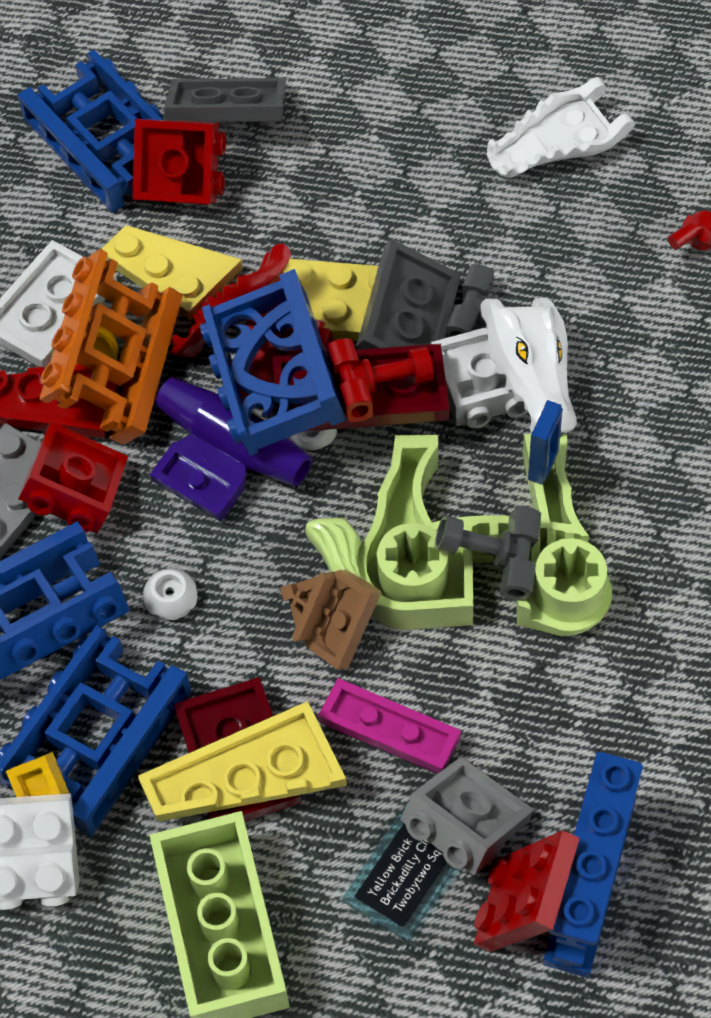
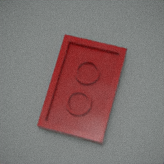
[473,830,580,952]

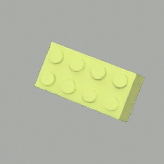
[149,811,290,1018]

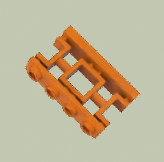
[40,249,183,445]

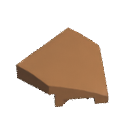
[280,569,382,670]

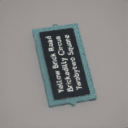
[342,789,456,942]

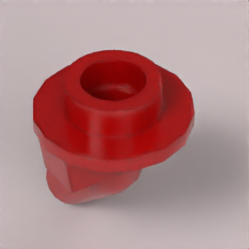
[668,210,711,250]

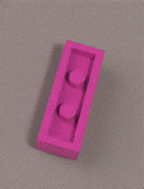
[318,678,461,774]

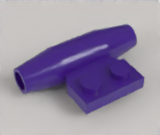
[149,378,312,522]

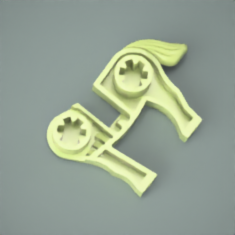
[305,434,612,636]

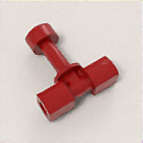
[327,338,434,422]

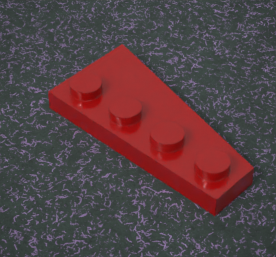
[0,360,119,439]

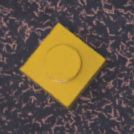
[6,752,69,797]

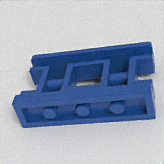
[17,49,164,213]
[0,521,129,680]
[0,625,191,837]
[543,752,643,979]

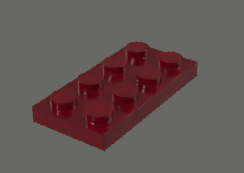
[272,343,450,432]

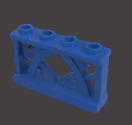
[200,269,347,456]

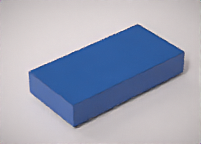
[528,400,563,485]

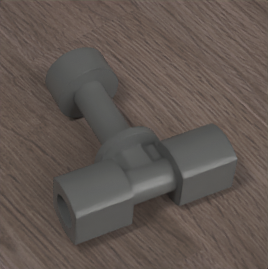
[446,264,510,338]
[435,506,542,601]

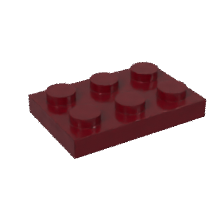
[173,677,301,822]

